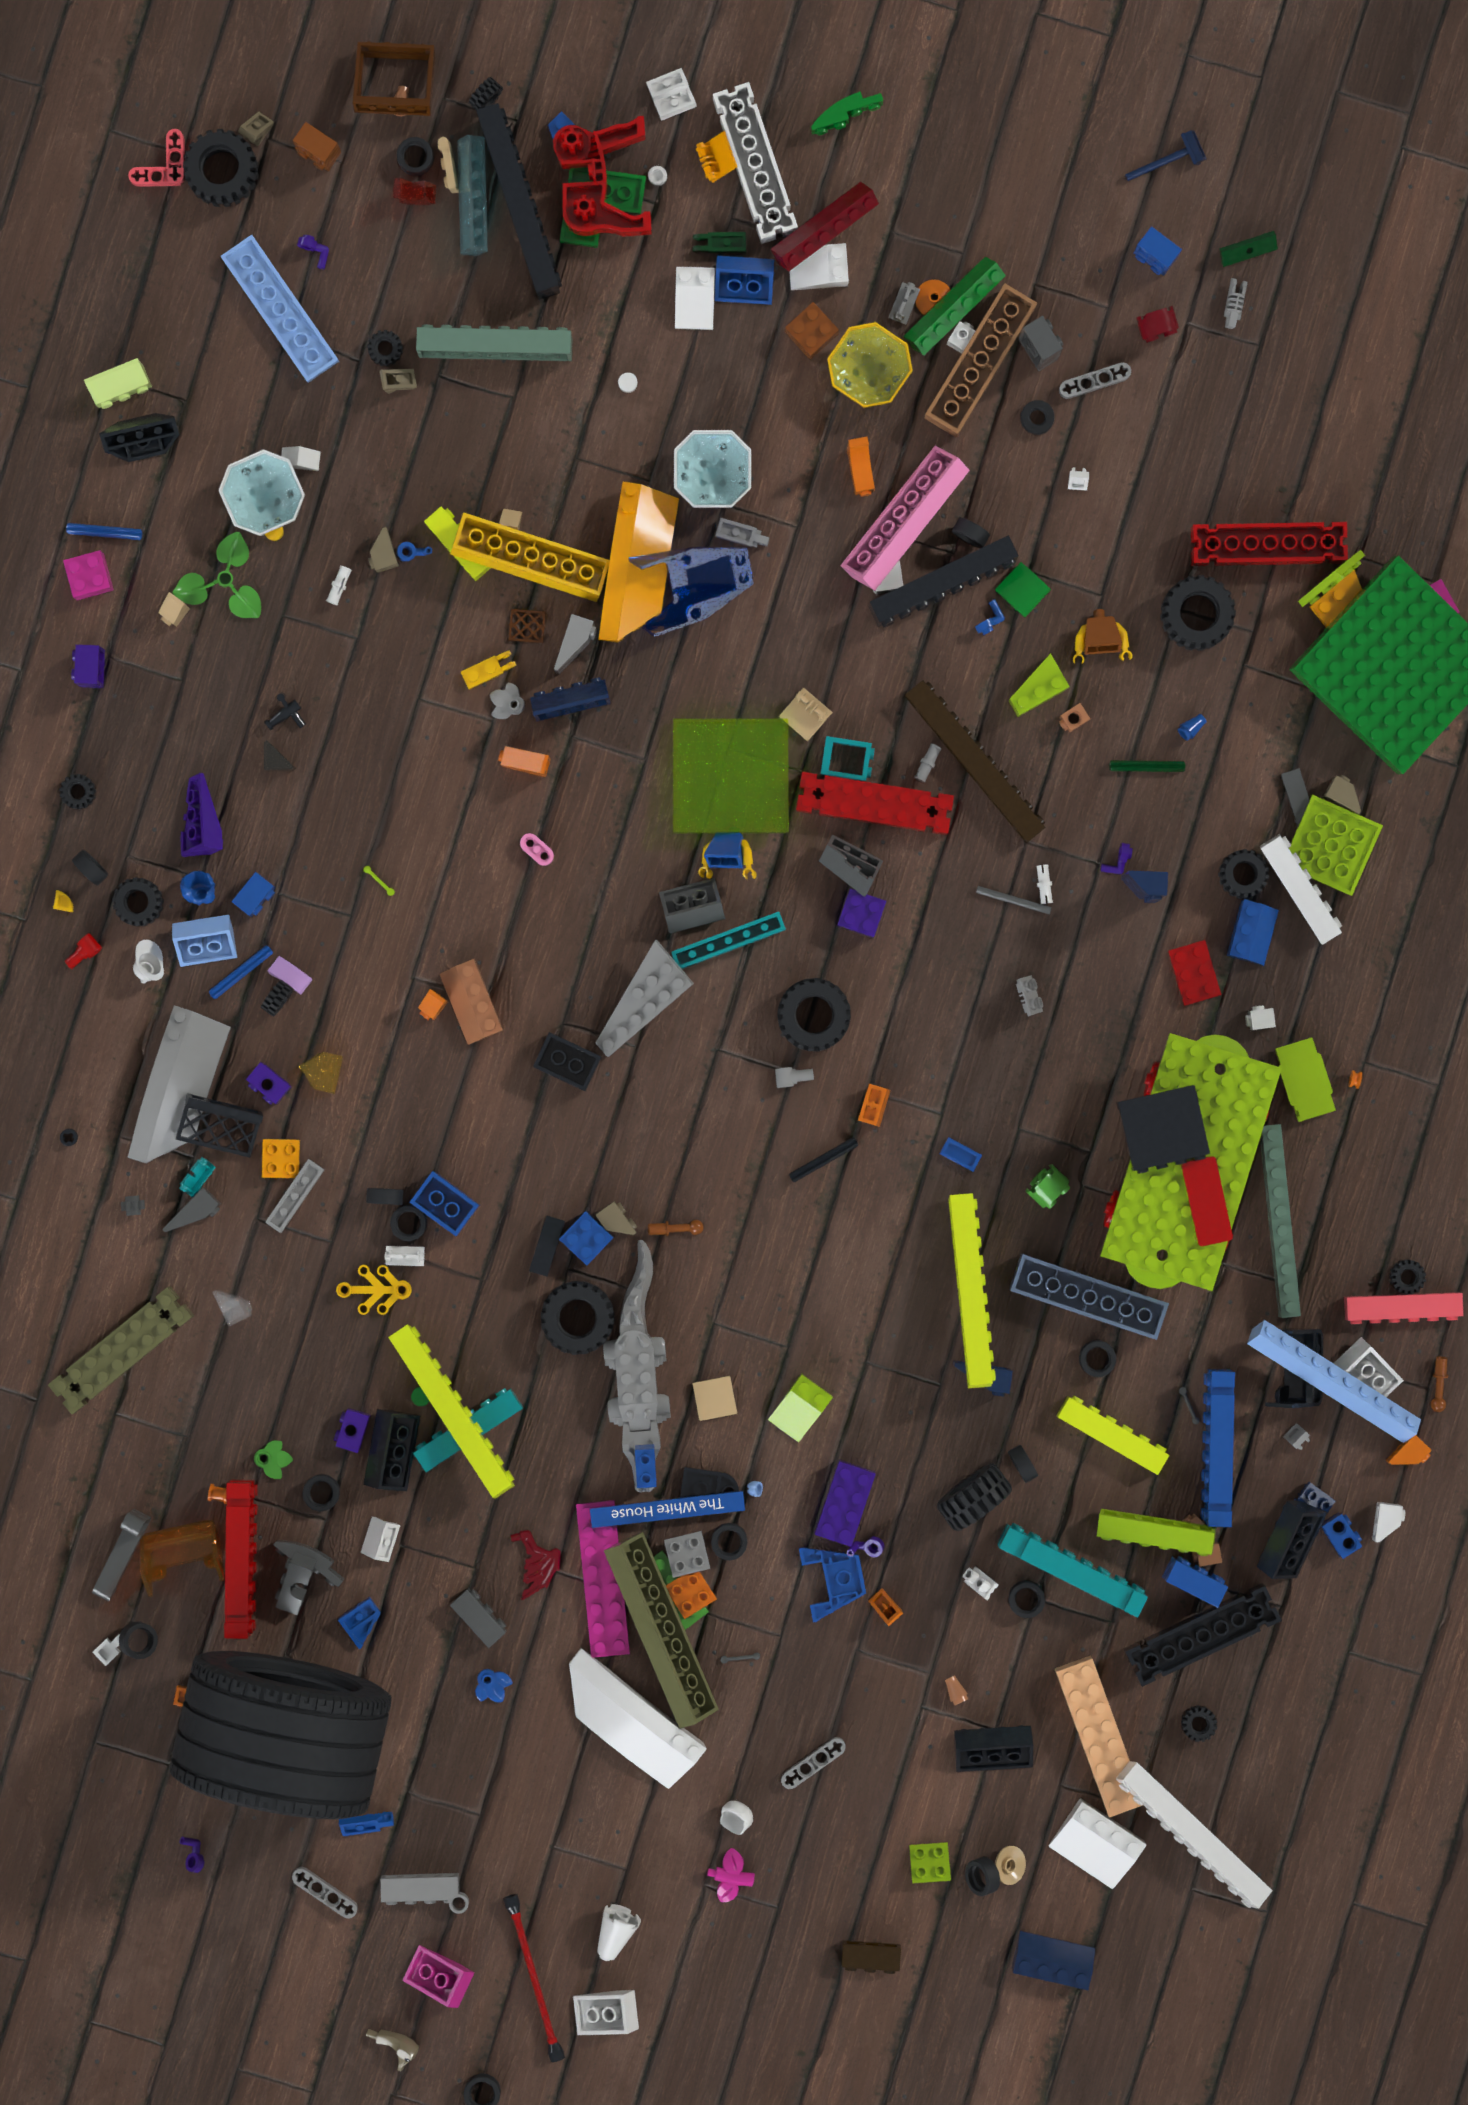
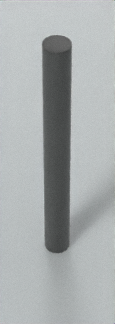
[976,886,1052,914]

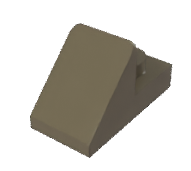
[238,112,274,146]
[380,369,417,394]

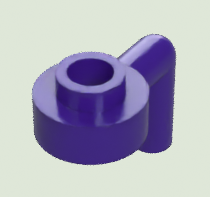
[297,235,329,269]
[1100,843,1133,874]
[847,1536,885,1557]
[180,1837,205,1873]

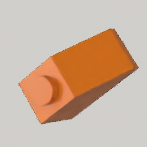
[418,989,448,1020]
[1386,1435,1432,1465]

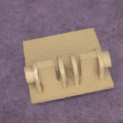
[779,688,833,741]

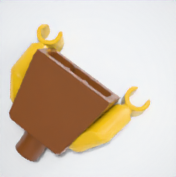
[1073,609,1132,664]

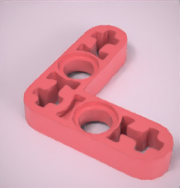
[128,129,185,187]

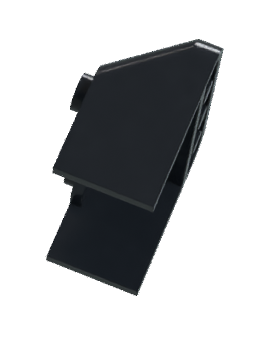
[1265,1328,1324,1408]

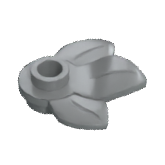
[490,682,525,719]

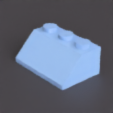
[172,915,237,967]

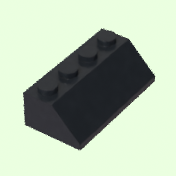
[363,1409,421,1491]
[1257,1501,1327,1579]
[954,1725,1033,1772]

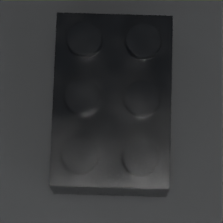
[533,1032,602,1091]

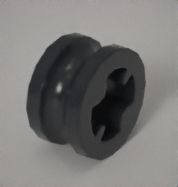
[60,1129,78,1146]

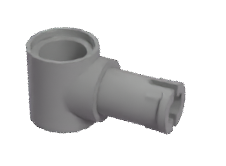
[775,1067,814,1088]

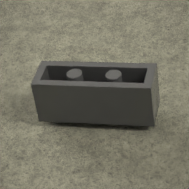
[450,1588,507,1648]

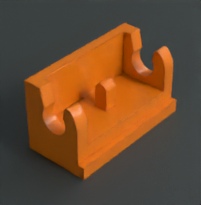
[858,1084,891,1127]

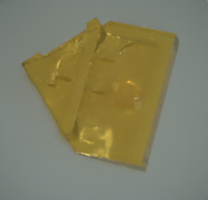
[299,1052,343,1094]

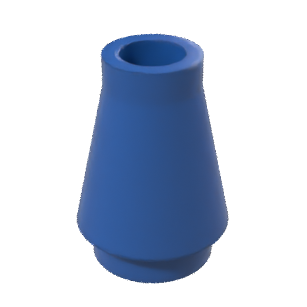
[1178,714,1207,741]

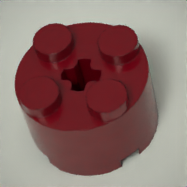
[1136,306,1179,343]

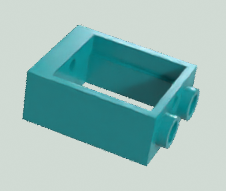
[820,736,875,782]

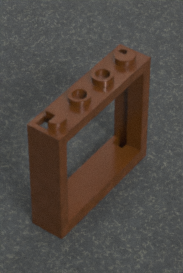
[353,41,435,116]

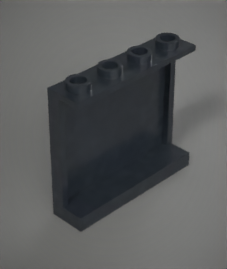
[1116,1085,1210,1174]

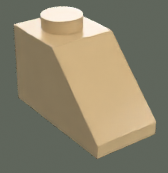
[158,592,190,627]

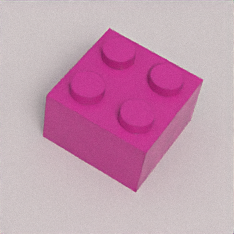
[63,550,114,600]

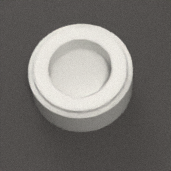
[648,166,667,186]
[618,373,638,393]

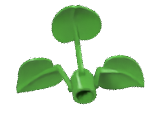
[173,532,261,618]

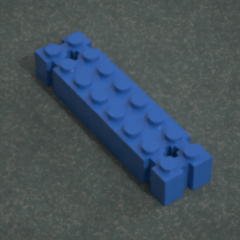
[1200,1369,1235,1527]

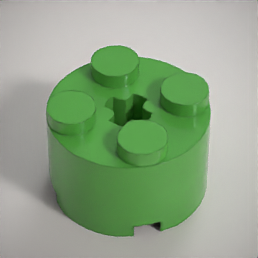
[1026,1164,1070,1209]

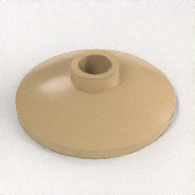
[995,1846,1026,1885]

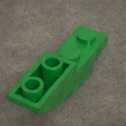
[811,91,883,136]

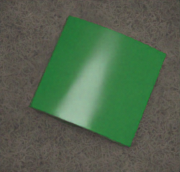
[995,562,1051,618]

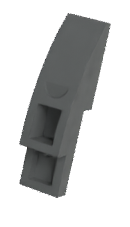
[274,1540,344,1587]

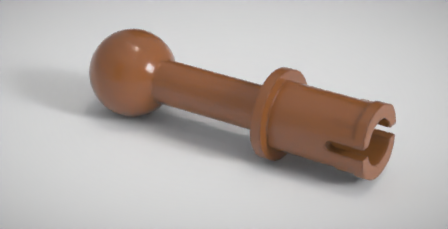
[648,1220,704,1236]
[1431,1356,1448,1412]

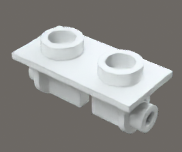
[385,1246,425,1266]

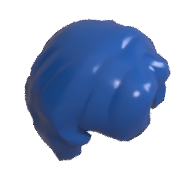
[180,871,215,905]

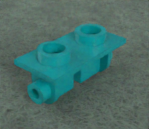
[179,1157,216,1198]

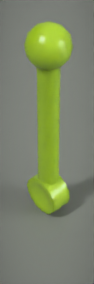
[363,866,395,896]

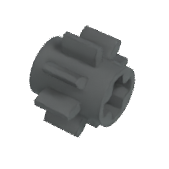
[121,1195,145,1216]

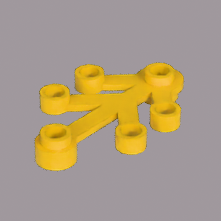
[336,1265,412,1315]

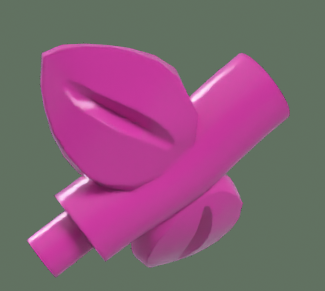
[707,1848,755,1902]

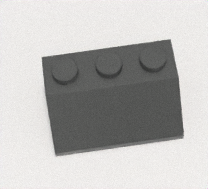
[659,878,725,933]

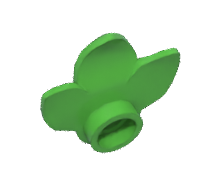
[254,1440,293,1479]

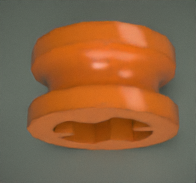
[1348,1070,1362,1089]

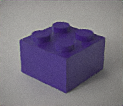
[71,645,105,688]
[837,889,886,938]

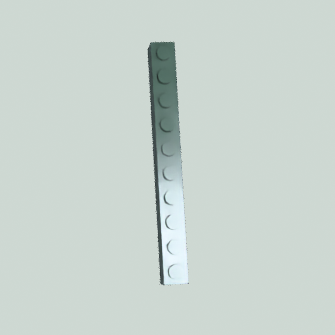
[1260,1124,1301,1318]

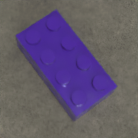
[814,1460,876,1547]

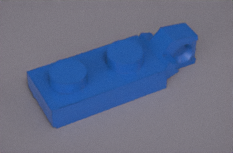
[339,1812,394,1836]

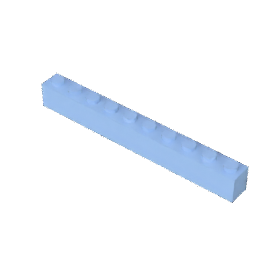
[1247,1320,1421,1443]

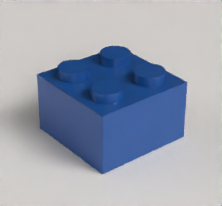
[1134,226,1182,276]
[559,1211,614,1265]

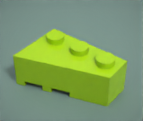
[1009,653,1070,717]

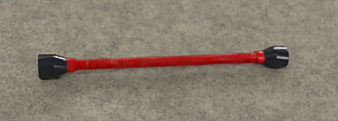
[503,1894,565,2062]

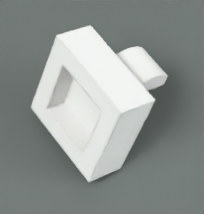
[1068,468,1089,490]

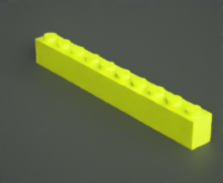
[948,1193,996,1388]
[388,1324,515,1499]

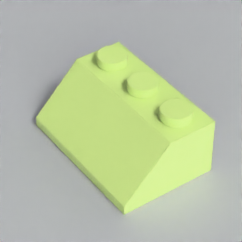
[84,358,152,409]

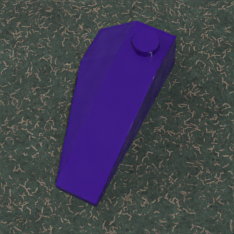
[180,773,223,857]

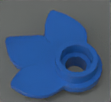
[475,1669,513,1702]

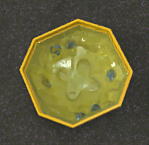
[827,322,913,408]

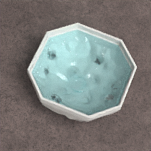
[674,430,751,508]
[219,450,305,536]

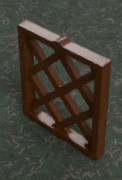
[509,609,546,643]

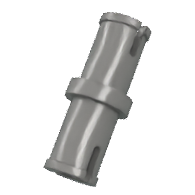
[914,744,941,783]

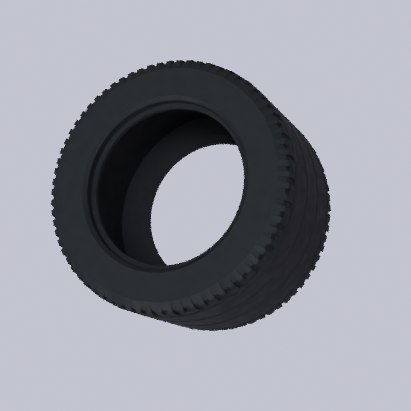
[170,1651,391,1819]

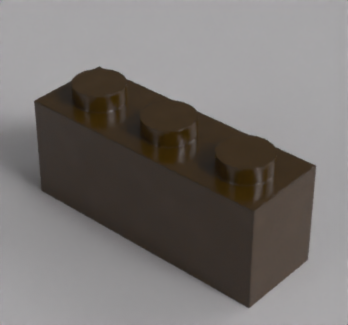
[841,1940,901,1974]

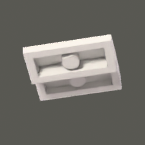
[646,68,697,121]

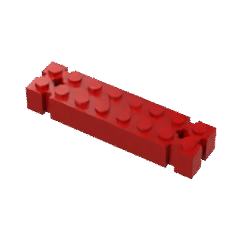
[1191,522,1348,566]
[796,772,954,835]
[224,1479,258,1639]

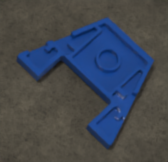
[799,1547,866,1622]

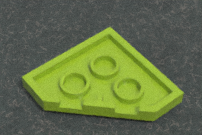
[1298,550,1365,607]

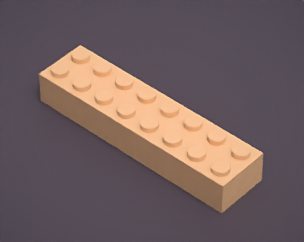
[1055,1656,1143,1818]

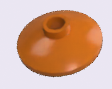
[915,280,951,316]

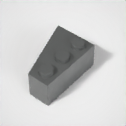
[819,835,883,897]

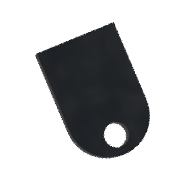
[680,1467,739,1498]

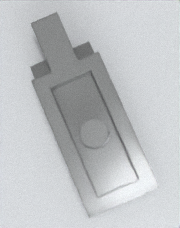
[715,518,770,548]

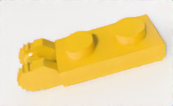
[461,650,516,690]

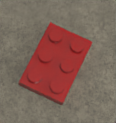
[1168,940,1221,1006]

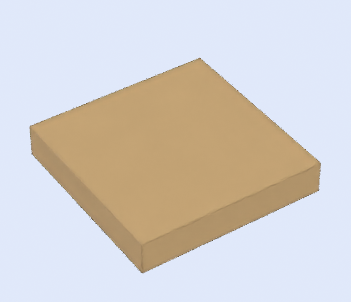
[692,1376,737,1421]

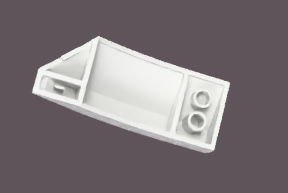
[569,1648,707,1789]

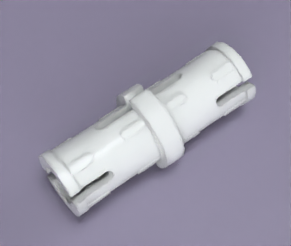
[326,565,352,605]
[1036,865,1053,904]

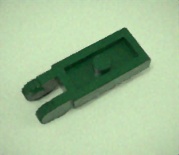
[693,232,746,253]

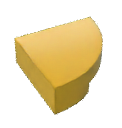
[53,890,73,912]

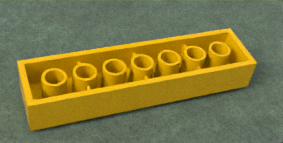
[450,512,610,602]

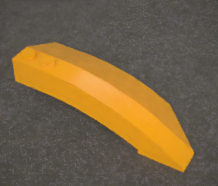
[599,482,679,643]

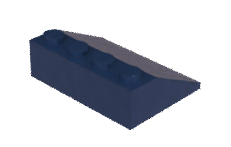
[530,677,611,722]

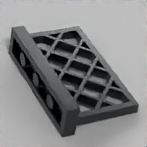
[175,1093,263,1158]

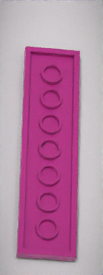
[576,1500,630,1658]

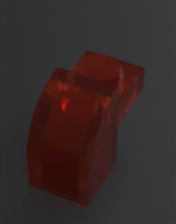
[393,178,436,205]

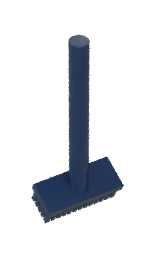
[1125,130,1207,181]

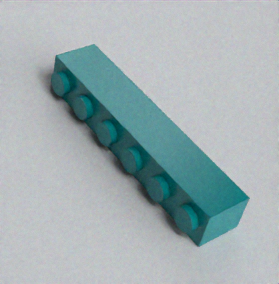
[671,912,786,969]
[413,1388,523,1472]

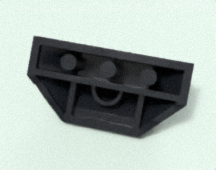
[99,413,179,462]

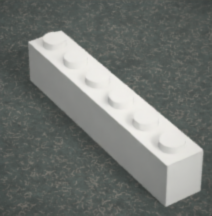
[1260,834,1342,945]

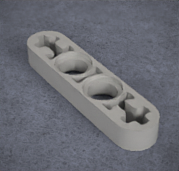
[1059,362,1131,399]
[781,1737,845,1789]
[292,1867,358,1918]

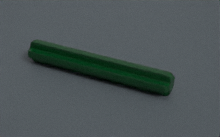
[1109,760,1186,772]

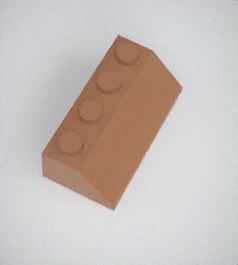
[440,959,504,1045]

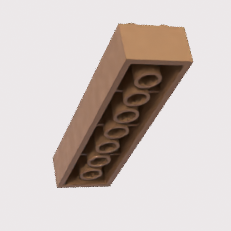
[924,283,1037,438]

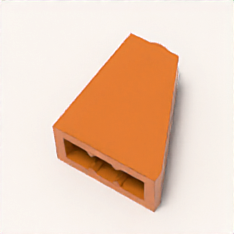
[498,746,551,777]

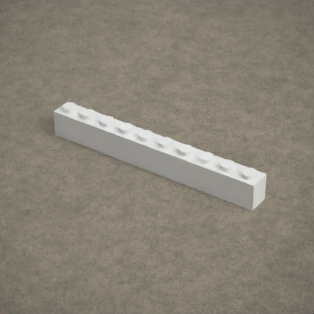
[1116,1761,1273,1909]

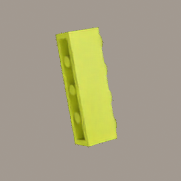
[424,506,491,581]

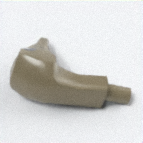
[366,2029,419,2072]

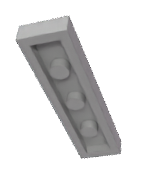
[265,1159,325,1233]

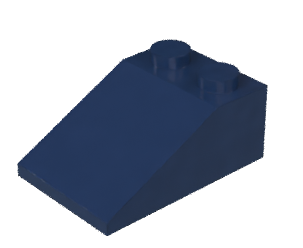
[953,1360,1013,1397]

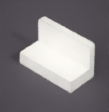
[361,1517,400,1562]

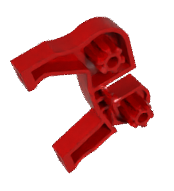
[553,116,652,237]

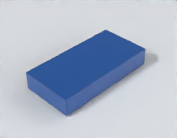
[939,1137,982,1172]

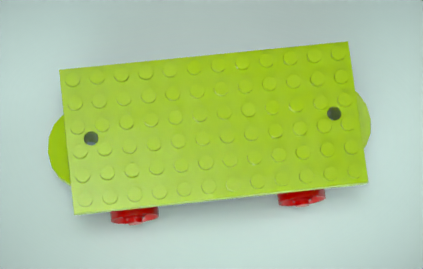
[1100,1033,1282,1291]

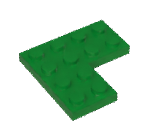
[560,168,646,248]

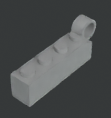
[380,1873,469,1914]

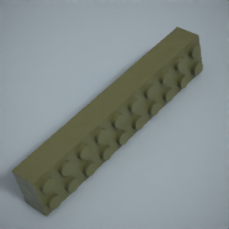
[604,1532,719,1729]

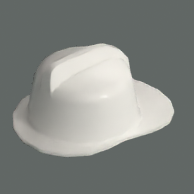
[133,940,164,983]

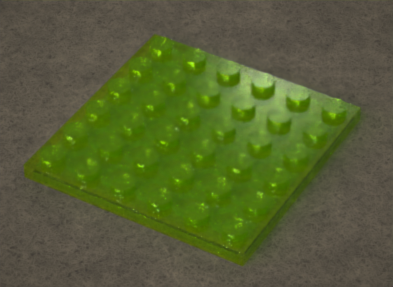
[673,719,789,833]

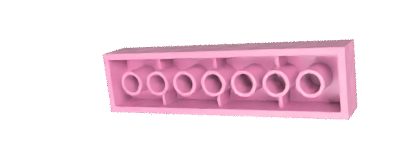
[840,446,970,591]

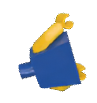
[698,827,757,880]

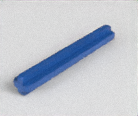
[66,523,143,540]
[209,946,273,999]

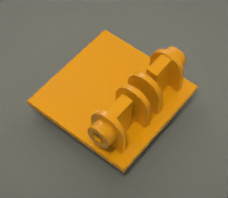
[696,131,738,183]
[262,1139,300,1178]

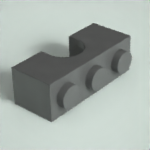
[275,1552,317,1615]

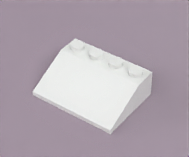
[1048,1798,1146,1889]

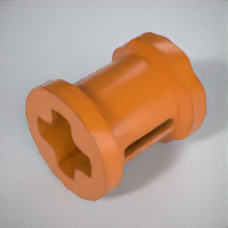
[208,1484,227,1504]

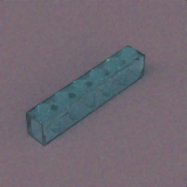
[457,135,488,256]

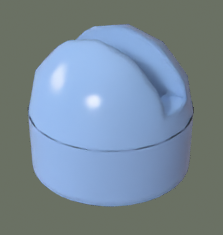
[747,1481,763,1497]

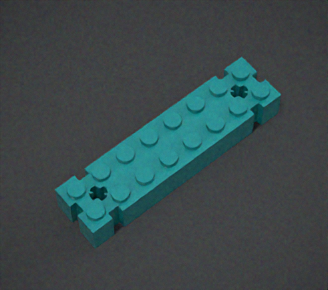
[997,1523,1148,1618]

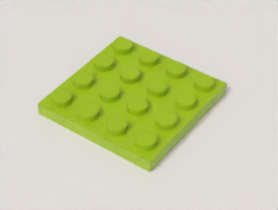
[1289,795,1383,896]

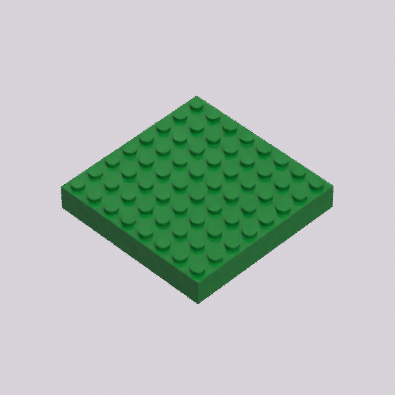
[1289,555,1468,774]

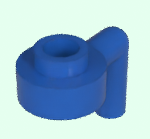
[396,542,432,562]
[975,600,1005,635]

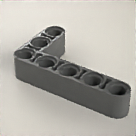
[92,1509,152,1601]

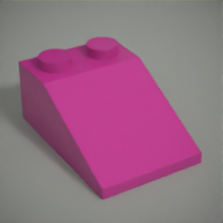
[402,1945,475,2008]

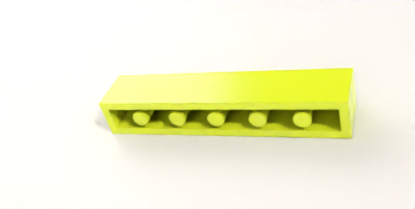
[1056,1396,1169,1475]

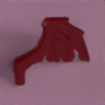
[510,1530,561,1600]

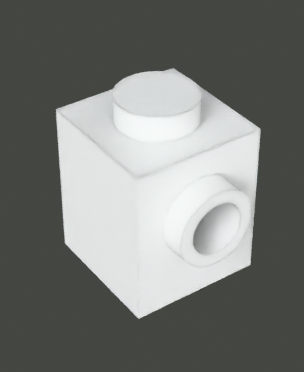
[947,321,975,354]
[1245,1005,1276,1030]

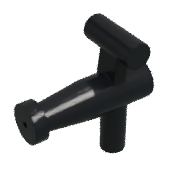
[264,692,306,731]

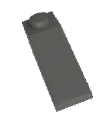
[162,1188,222,1232]

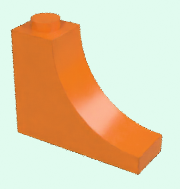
[847,437,875,497]

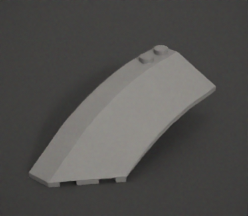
[128,1006,231,1164]

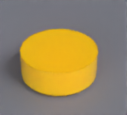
[264,522,284,541]

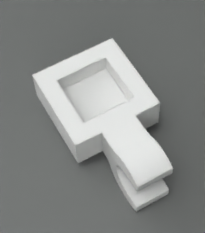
[93,1634,121,1666]

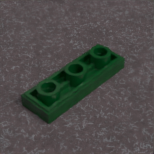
[1219,231,1278,267]

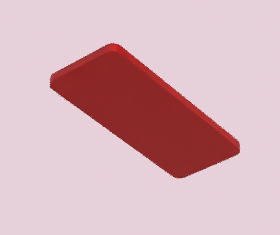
[1181,1156,1233,1246]

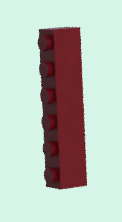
[771,182,879,271]

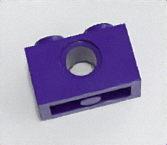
[246,1062,292,1104]
[334,1408,371,1453]

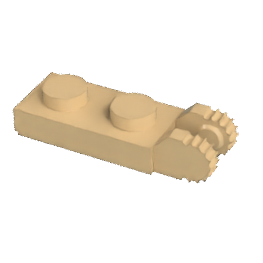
[438,137,459,194]

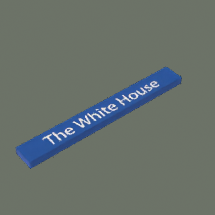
[590,1491,745,1528]

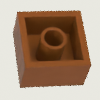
[293,122,341,171]
[785,302,839,360]

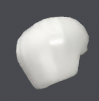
[720,1801,753,1835]

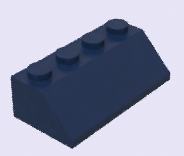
[1121,871,1168,903]
[1011,1930,1095,1990]

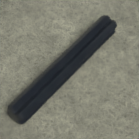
[789,1137,858,1182]

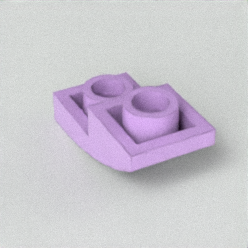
[268,956,312,995]

